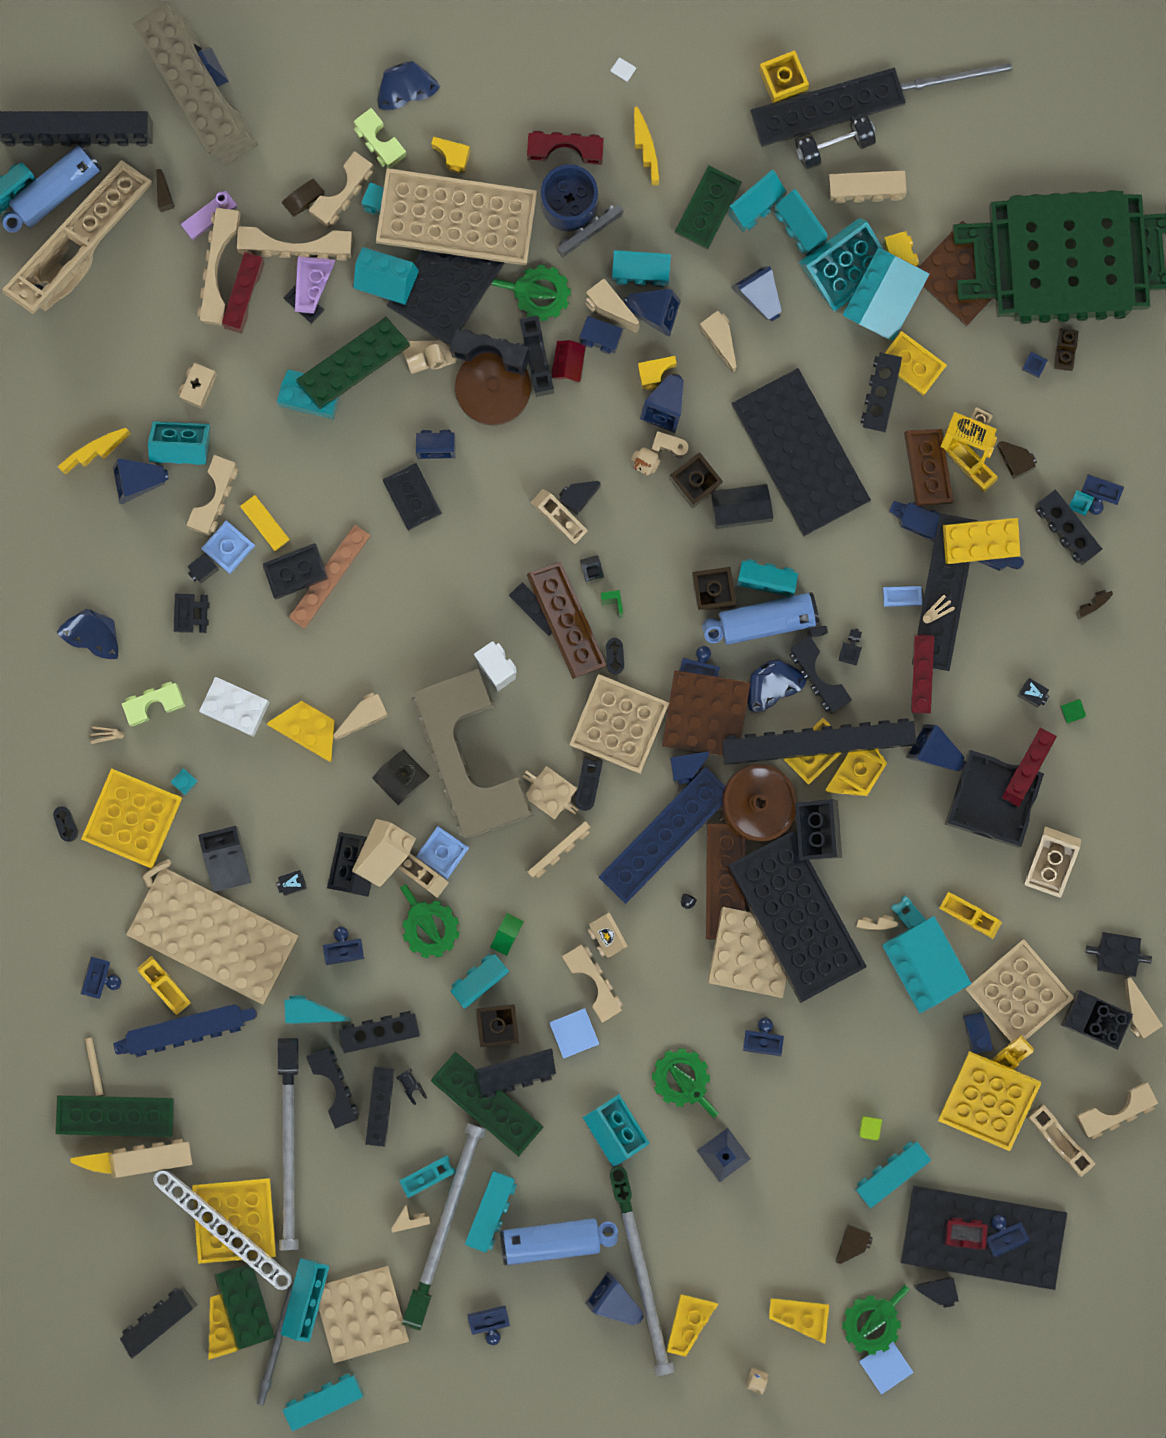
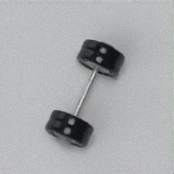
[795,112,876,169]

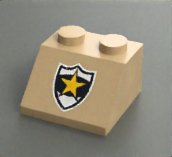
[588,913,628,959]

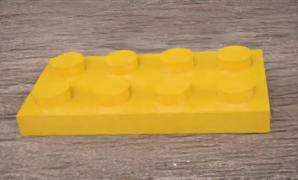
[943,518,1020,564]

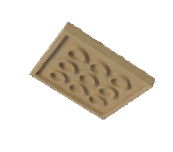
[569,674,669,774]
[707,907,787,998]
[965,939,1074,1043]
[319,1265,409,1363]

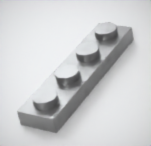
[557,204,623,258]

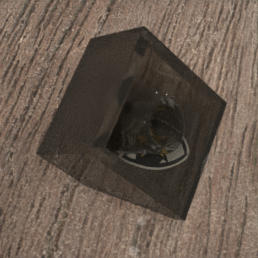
[372,749,430,806]

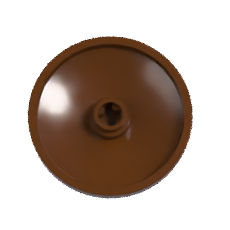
[455,353,531,426]
[722,764,797,842]

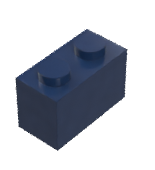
[579,316,623,354]

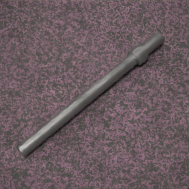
[900,63,1012,91]
[257,1288,292,1405]

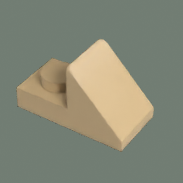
[392,1205,431,1233]

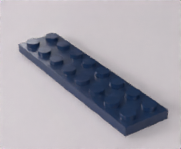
[598,767,725,904]

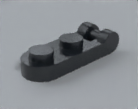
[576,756,603,811]

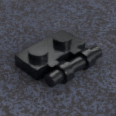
[174,594,210,633]

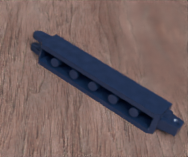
[889,501,1024,571]
[113,1004,257,1058]

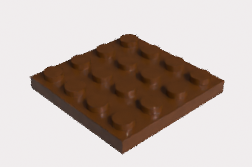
[918,220,992,327]
[662,670,750,756]

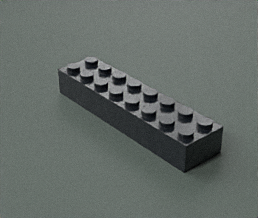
[0,111,153,146]

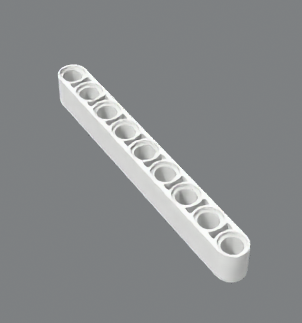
[154,1170,292,1290]

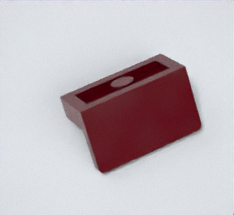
[551,340,586,382]

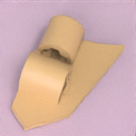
[403,340,457,374]

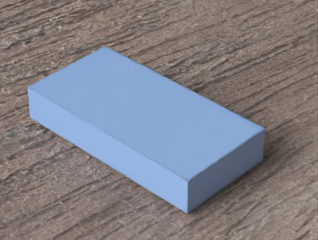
[883,586,922,607]

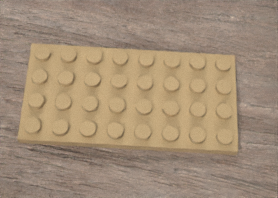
[376,168,537,265]
[126,868,299,1005]

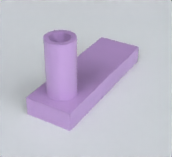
[181,191,238,240]

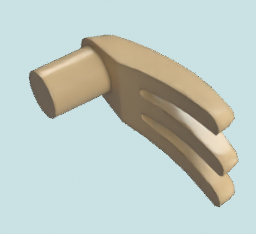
[923,595,955,623]
[90,726,124,744]
[142,859,172,887]

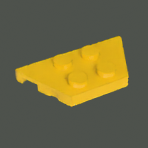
[267,701,335,762]
[825,749,887,796]

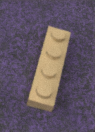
[527,821,591,878]

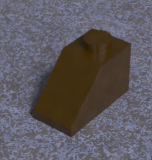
[997,441,1037,480]
[835,1224,873,1264]

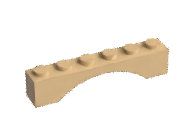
[197,208,241,326]
[237,226,353,261]

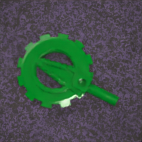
[492,265,571,321]
[400,884,460,958]
[652,1048,719,1119]
[842,1284,910,1355]

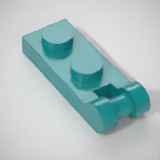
[890,895,926,929]
[399,1155,456,1198]

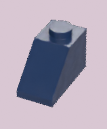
[670,752,709,784]
[963,1012,993,1054]

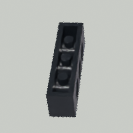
[860,352,902,433]
[1035,489,1103,565]
[339,1011,421,1054]
[365,1067,395,1147]

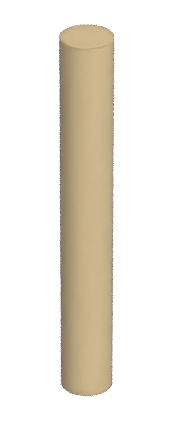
[85,1037,104,1096]

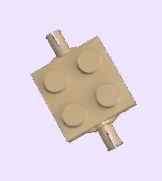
[522,766,579,819]

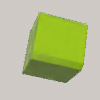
[858,1116,882,1140]

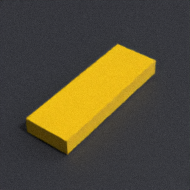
[240,495,290,552]

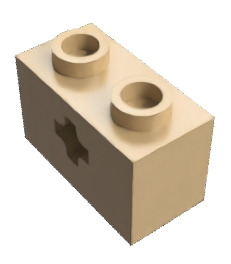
[178,363,217,409]

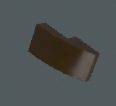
[282,178,325,217]
[1054,328,1079,371]
[1076,589,1113,620]

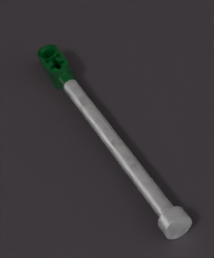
[402,1123,486,1331]
[610,1166,675,1376]

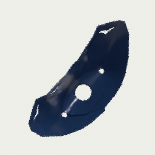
[377,61,440,110]
[57,609,119,659]
[747,659,807,712]

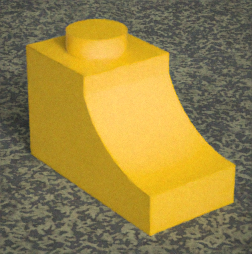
[431,137,470,173]
[638,356,677,391]

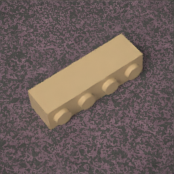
[828,171,907,204]
[109,1138,192,1178]

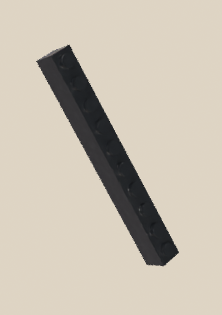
[721,718,917,765]

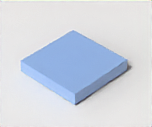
[201,520,255,574]
[416,826,469,879]
[549,1008,599,1059]
[859,1342,914,1395]

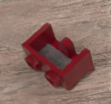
[944,1218,988,1250]

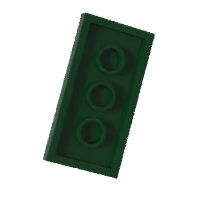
[674,165,742,249]
[214,1264,275,1350]

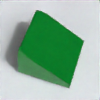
[1060,699,1087,724]

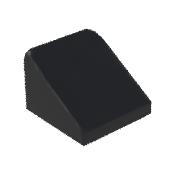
[580,555,604,582]

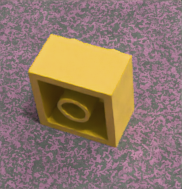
[759,50,809,103]

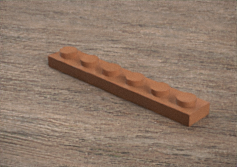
[289,525,371,629]

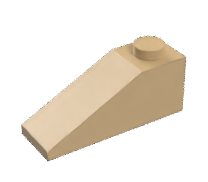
[699,311,737,373]
[530,489,588,544]
[333,693,388,740]
[398,853,449,898]
[1124,977,1163,1039]

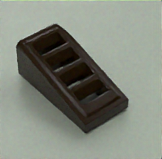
[156,169,175,212]

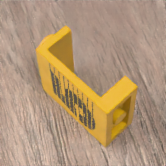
[941,412,998,464]

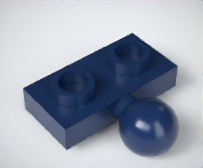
[1081,474,1124,515]
[680,646,720,677]
[323,927,364,965]
[80,956,121,999]
[743,1018,784,1057]
[986,1215,1030,1258]
[468,1305,510,1346]

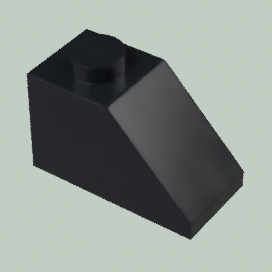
[559,481,601,516]
[914,1277,959,1308]

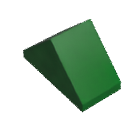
[490,913,524,956]

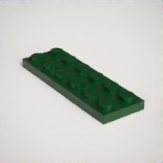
[296,317,410,409]
[431,1051,544,1157]
[56,1095,174,1137]

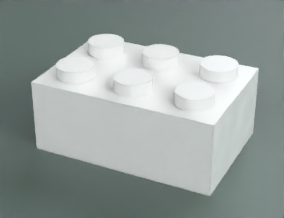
[474,641,517,692]
[199,677,270,737]

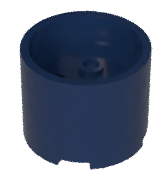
[541,164,598,232]

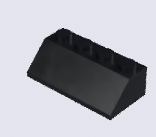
[473,1048,556,1099]
[120,1287,198,1359]

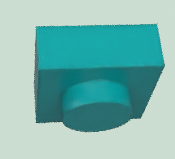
[1069,490,1094,516]
[171,768,198,796]

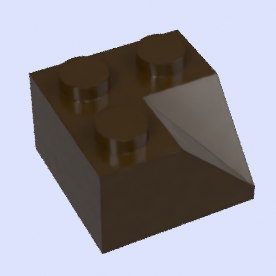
[669,452,723,509]
[692,567,736,610]
[476,1004,519,1047]

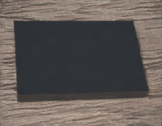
[382,463,442,531]
[263,543,328,600]

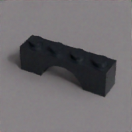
[519,316,554,397]
[450,329,531,376]
[789,636,852,714]
[306,1048,359,1129]

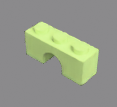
[353,108,407,169]
[122,682,186,727]

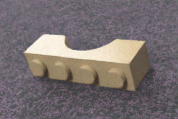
[309,151,374,228]
[186,455,239,536]
[562,945,623,1023]
[1076,1082,1158,1139]
[1027,1104,1096,1177]

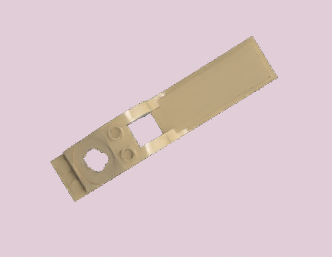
[2,160,152,314]

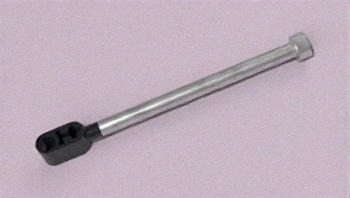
[278,1038,299,1250]

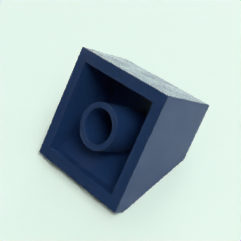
[416,430,456,459]

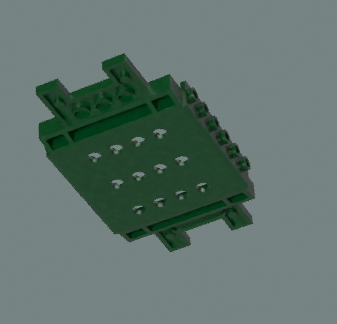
[953,190,1166,324]

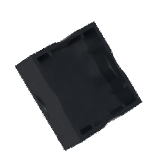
[945,750,1044,848]

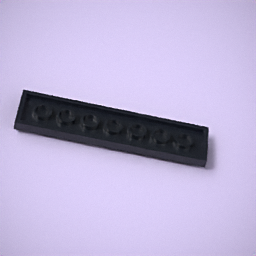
[750,67,906,147]
[912,513,978,671]

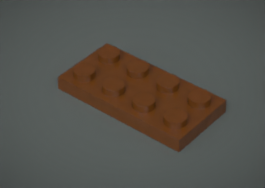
[904,429,954,506]

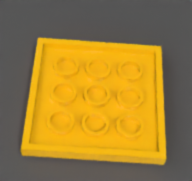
[81,768,183,869]
[938,1051,1041,1151]
[192,1178,276,1264]

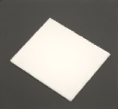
[610,57,636,82]

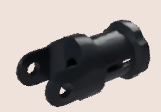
[396,1068,427,1105]

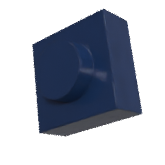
[1022,352,1048,378]

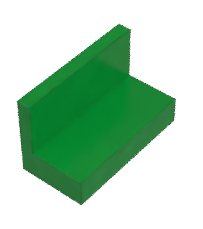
[600,590,623,618]

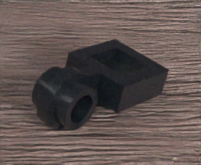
[838,628,862,666]

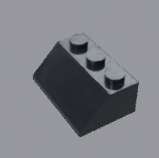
[711,484,773,529]
[795,799,842,860]
[327,832,371,897]

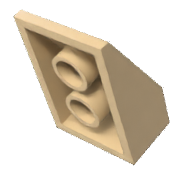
[585,279,640,333]
[352,819,416,887]
[1024,827,1082,898]

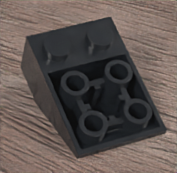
[198,826,251,892]
[1061,990,1133,1050]

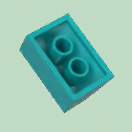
[0,162,36,215]
[728,169,786,232]
[774,189,828,256]
[353,247,419,305]
[612,250,671,288]
[277,370,340,420]
[148,421,210,465]
[737,559,798,597]
[450,953,510,1009]
[582,1094,650,1167]

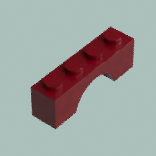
[527,131,604,165]
[222,252,265,334]
[911,634,934,714]
[1002,727,1057,807]

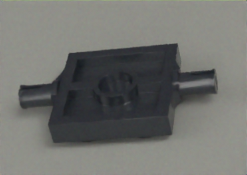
[1085,932,1152,977]

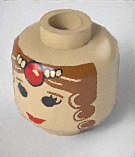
[631,447,661,475]

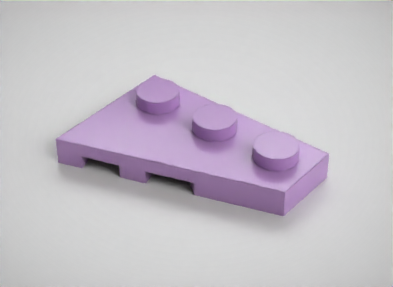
[295,257,335,313]

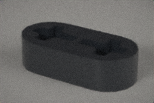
[606,638,624,675]
[53,806,78,842]

